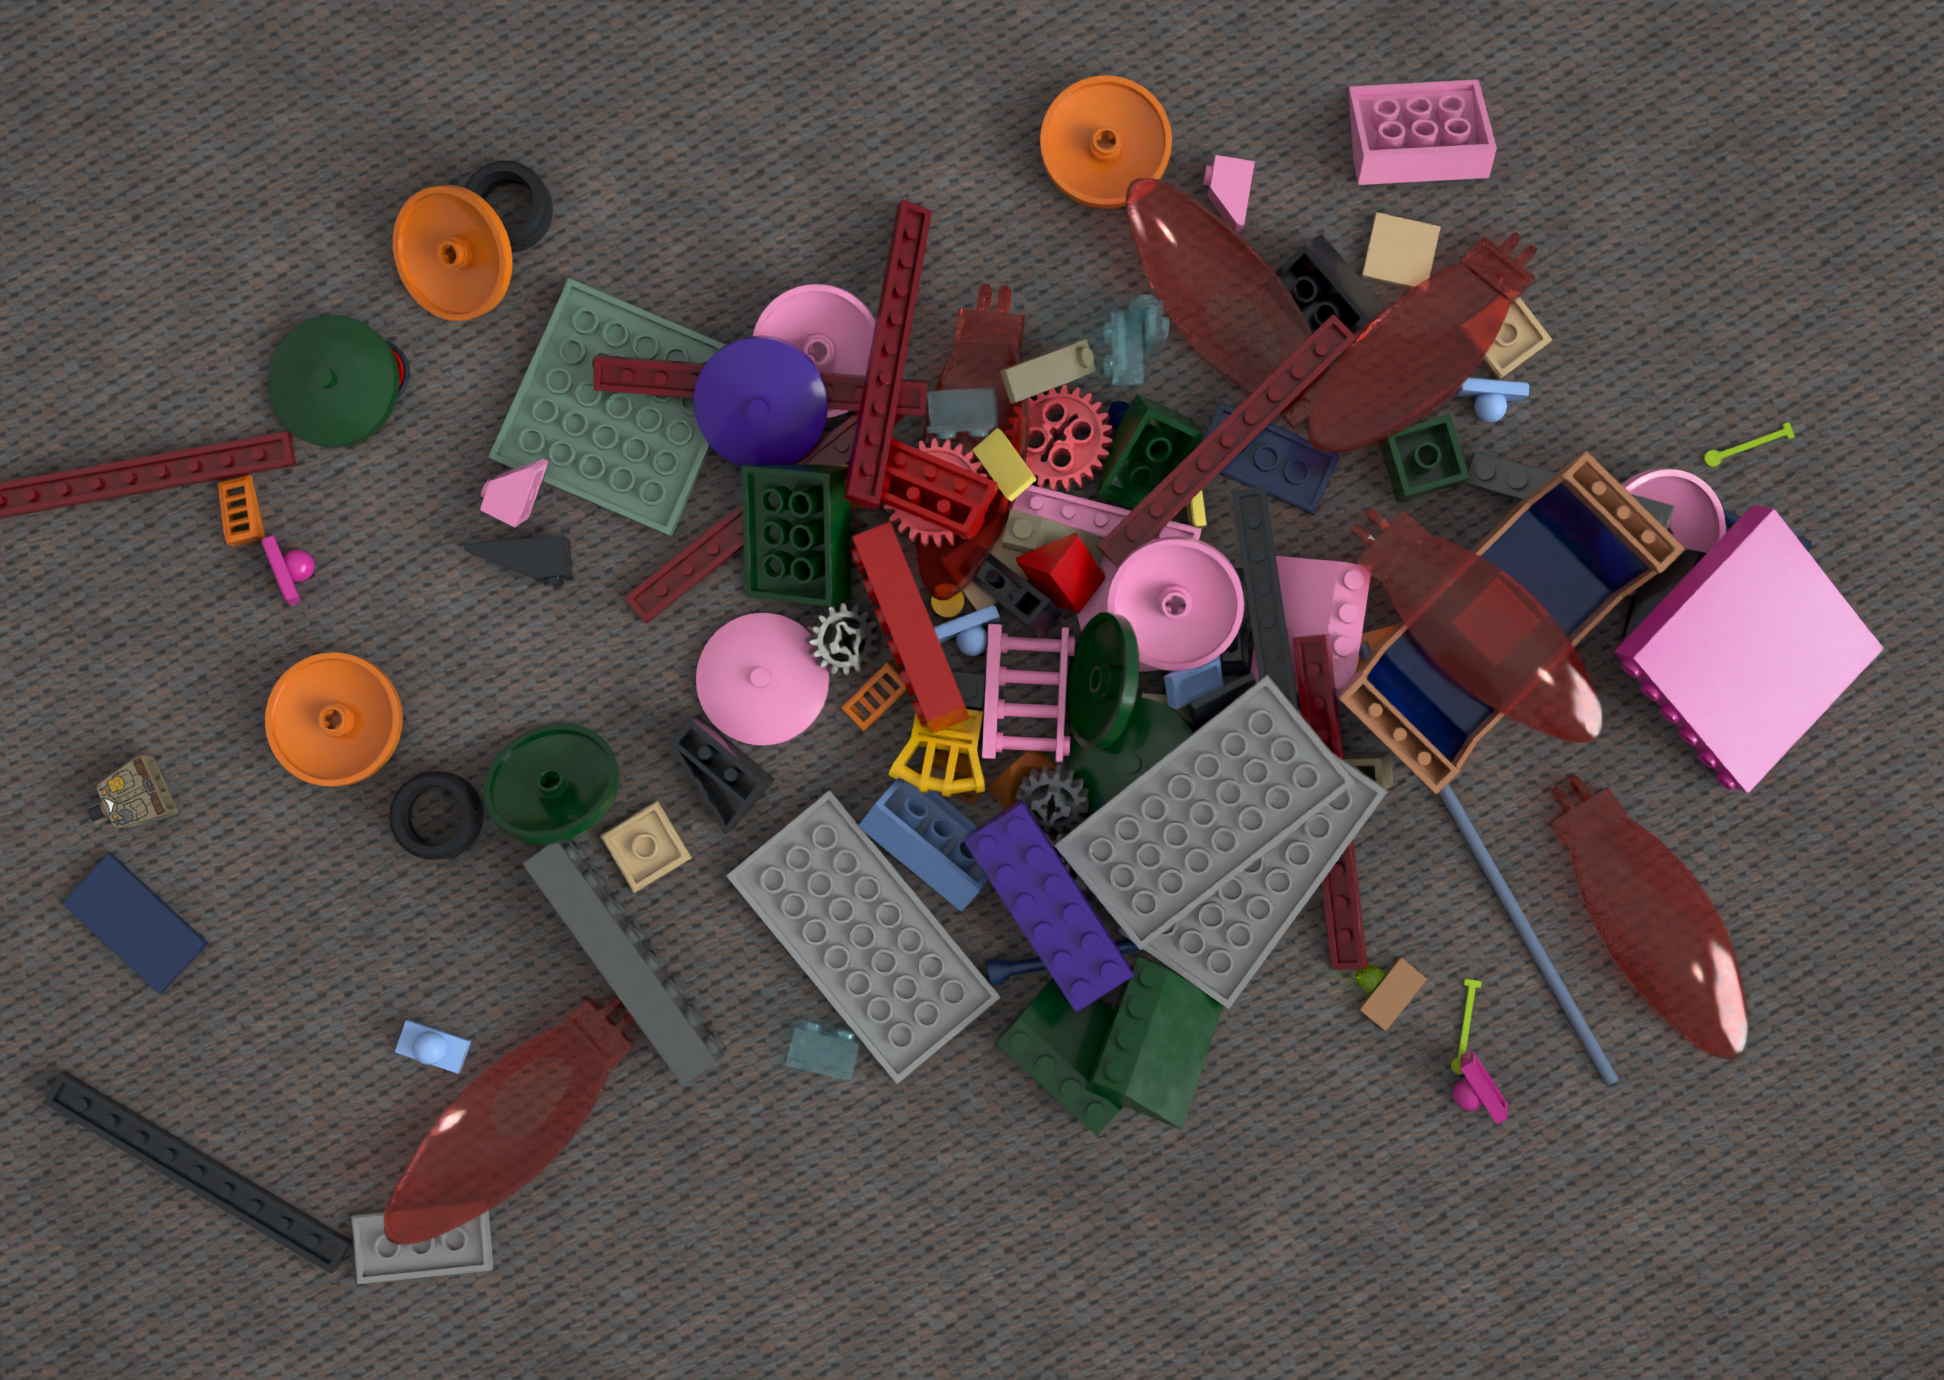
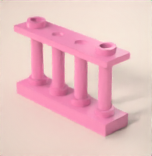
[982,624,1075,763]

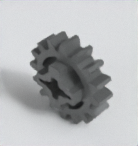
[805,603,879,675]
[1016,764,1089,834]

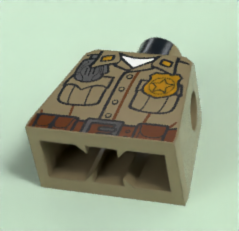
[88,755,179,828]

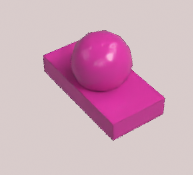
[262,535,315,606]
[1453,1050,1508,1124]

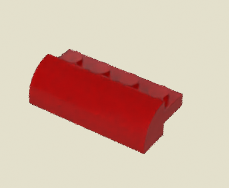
[845,438,999,539]

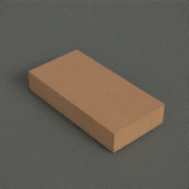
[1358,957,1427,1031]

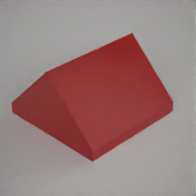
[1016,532,1106,614]

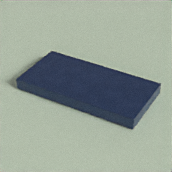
[1201,401,1341,515]
[62,854,209,994]

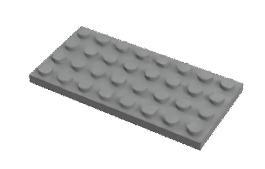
[1054,675,1355,950]
[1118,752,1387,1009]
[727,790,1001,1084]

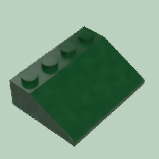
[741,464,851,607]
[1085,957,1223,1130]
[996,977,1123,1136]

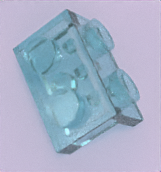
[1125,295,1169,354]
[1103,312,1144,387]
[926,386,998,439]
[785,1021,861,1081]

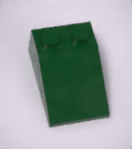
[1096,394,1203,509]

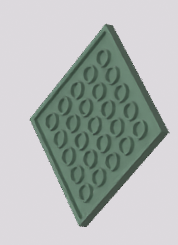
[488,278,725,537]

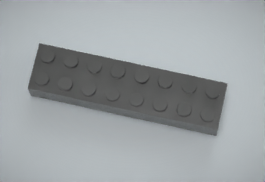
[523,839,725,1087]

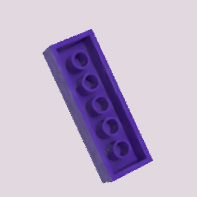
[964,799,1134,1012]

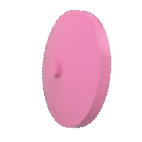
[753,284,876,418]
[1595,468,1726,597]
[1107,536,1244,671]
[696,613,829,746]

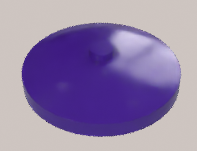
[694,336,829,466]

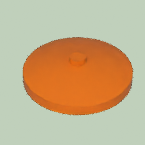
[1040,75,1172,209]
[393,185,512,321]
[265,652,403,787]

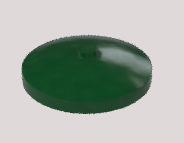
[268,315,399,448]
[1066,612,1139,749]
[1069,697,1194,814]
[483,724,620,844]

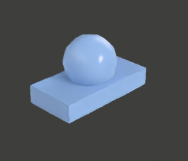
[1455,377,1530,422]
[934,605,1000,656]
[1164,656,1224,710]
[395,1019,472,1074]

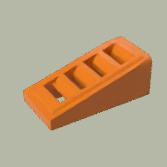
[218,475,265,547]
[841,660,907,731]

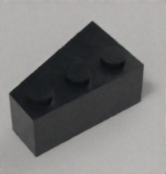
[669,715,775,835]

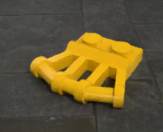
[888,709,985,797]

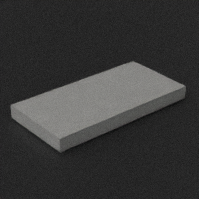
[351,1201,494,1284]

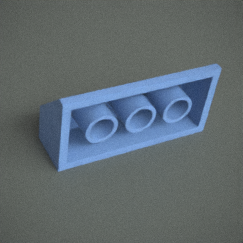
[858,778,989,912]

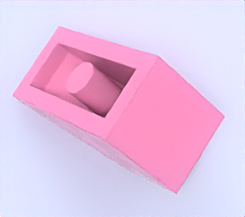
[1203,155,1255,234]
[480,458,549,528]

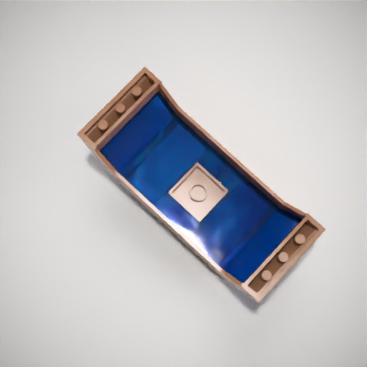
[1338,451,1685,795]

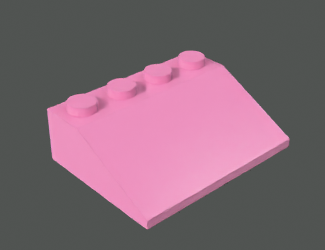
[1348,79,1497,185]
[1250,556,1372,700]

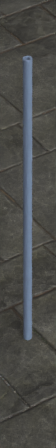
[1359,641,1618,1085]

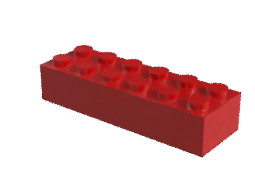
[850,521,969,734]

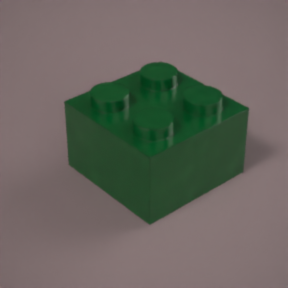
[1378,414,1470,502]

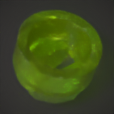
[1356,964,1385,994]

